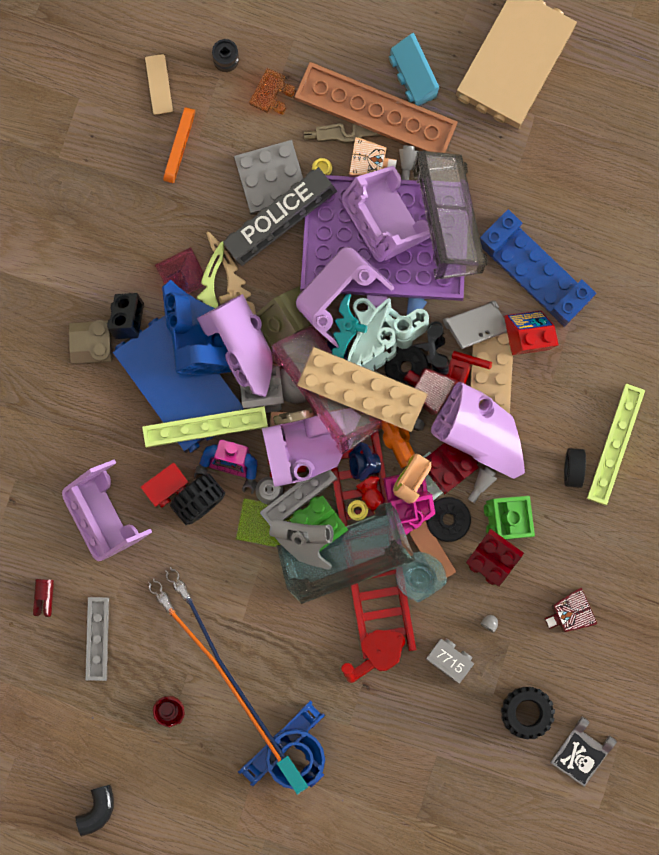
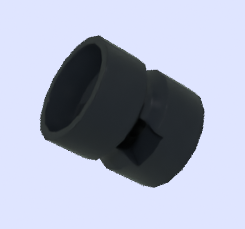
[212,39,239,72]

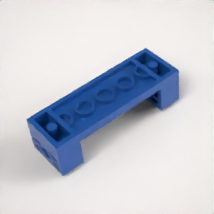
[478,209,596,327]

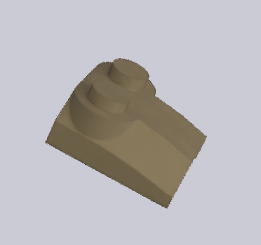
[69,320,112,364]

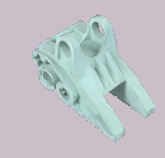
[348,298,429,371]

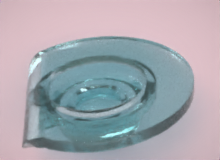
[395,552,447,602]

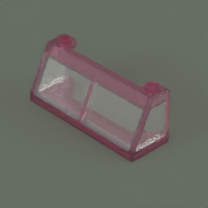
[271,326,383,455]

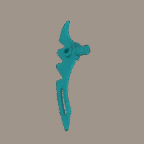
[332,294,368,359]

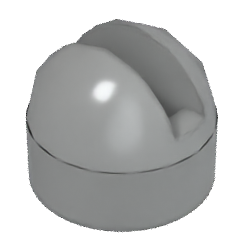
[480,615,498,632]

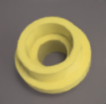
[348,500,368,521]

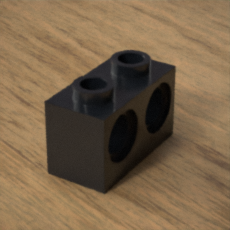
[107,293,144,339]

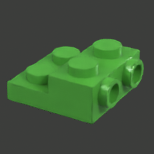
[290,495,348,552]
[484,496,535,540]

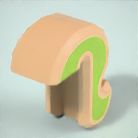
[393,453,432,504]

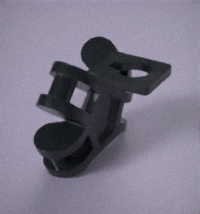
[413,321,449,375]

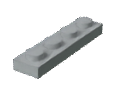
[260,470,337,527]
[85,597,109,681]

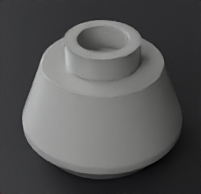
[255,477,283,505]

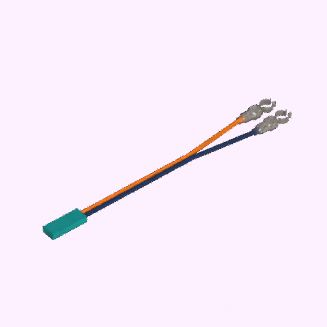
[148,567,309,795]

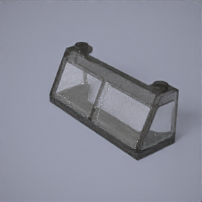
[412,151,488,280]

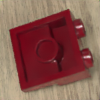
[425,443,479,495]
[466,529,524,586]

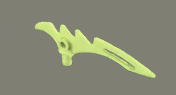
[197,241,224,308]

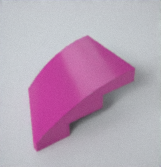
[383,475,435,541]

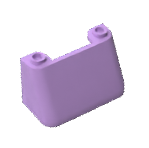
[342,166,434,262]

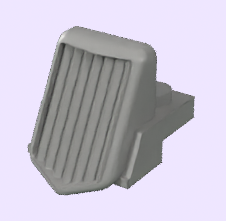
[240,364,284,413]

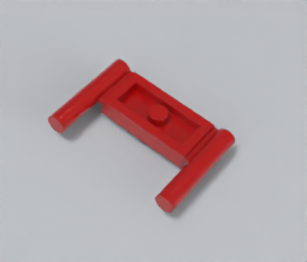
[440,351,492,410]

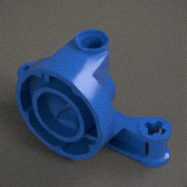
[238,700,325,789]

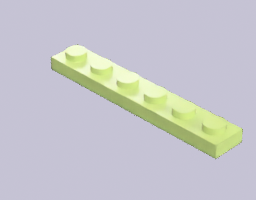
[587,384,645,506]
[142,406,268,448]

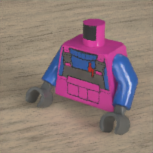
[194,440,258,494]

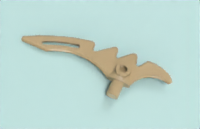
[206,232,256,314]

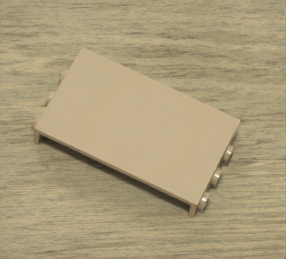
[456,0,577,129]

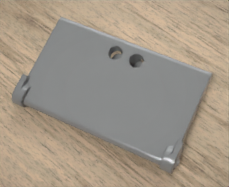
[443,301,507,349]

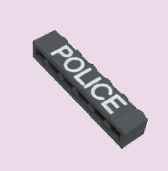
[223,167,337,266]

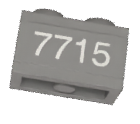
[425,638,474,684]

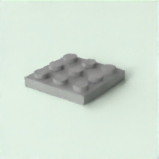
[234,140,303,214]

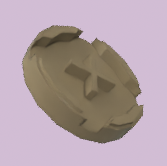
[273,408,315,425]

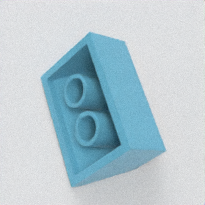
[389,33,439,106]

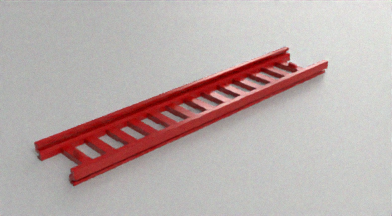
[318,394,416,659]

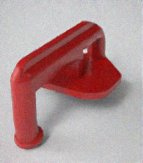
[341,630,405,683]

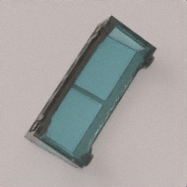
[277,502,415,604]

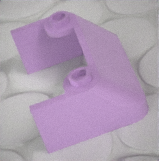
[296,247,394,348]
[62,459,152,561]

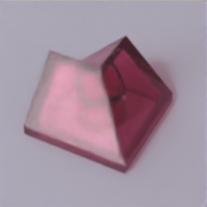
[155,247,204,294]

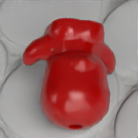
[356,475,385,511]

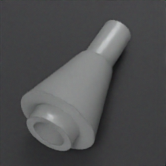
[399,145,419,180]
[468,467,497,503]

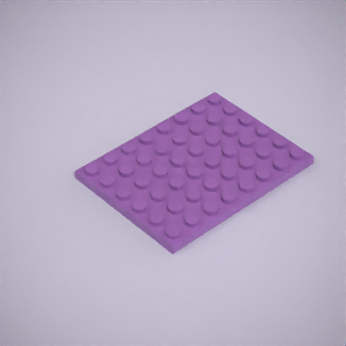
[300,175,468,301]

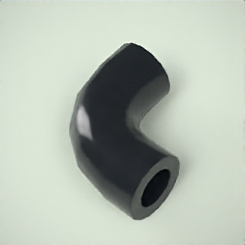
[75,784,114,837]

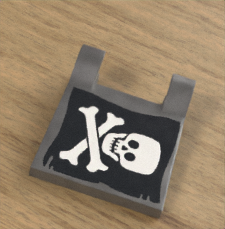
[550,716,617,787]

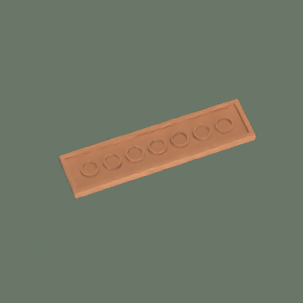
[294,62,458,160]

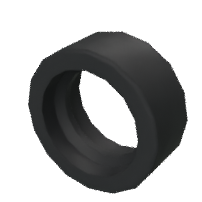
[564,448,586,488]

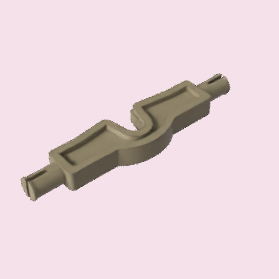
[304,123,381,144]

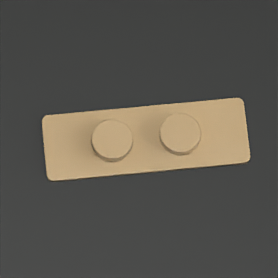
[145,54,173,115]

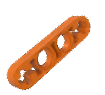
[163,107,195,184]

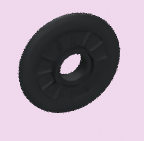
[385,345,429,387]
[426,497,471,542]

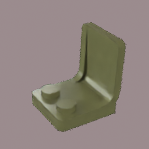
[255,286,312,351]

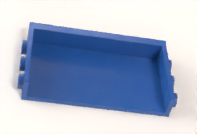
[113,316,245,453]

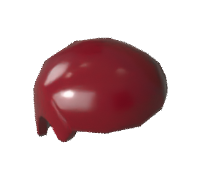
[153,696,185,728]

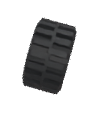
[170,473,225,525]
[501,687,555,739]

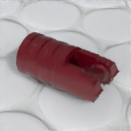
[33,579,54,617]

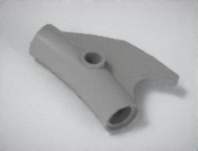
[269,519,334,570]

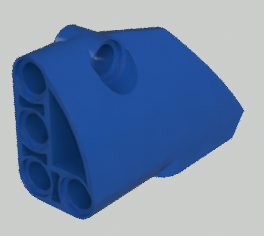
[162,280,232,375]

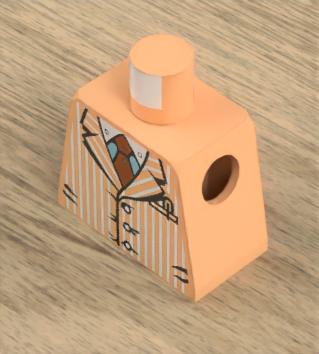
[349,137,397,177]

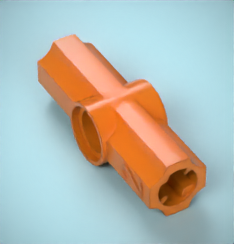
[377,418,415,468]

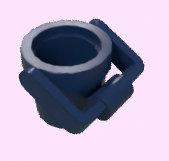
[349,442,381,481]

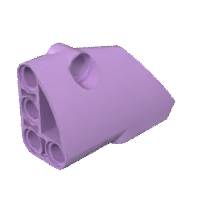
[197,294,273,397]
[431,382,525,479]
[262,409,360,487]

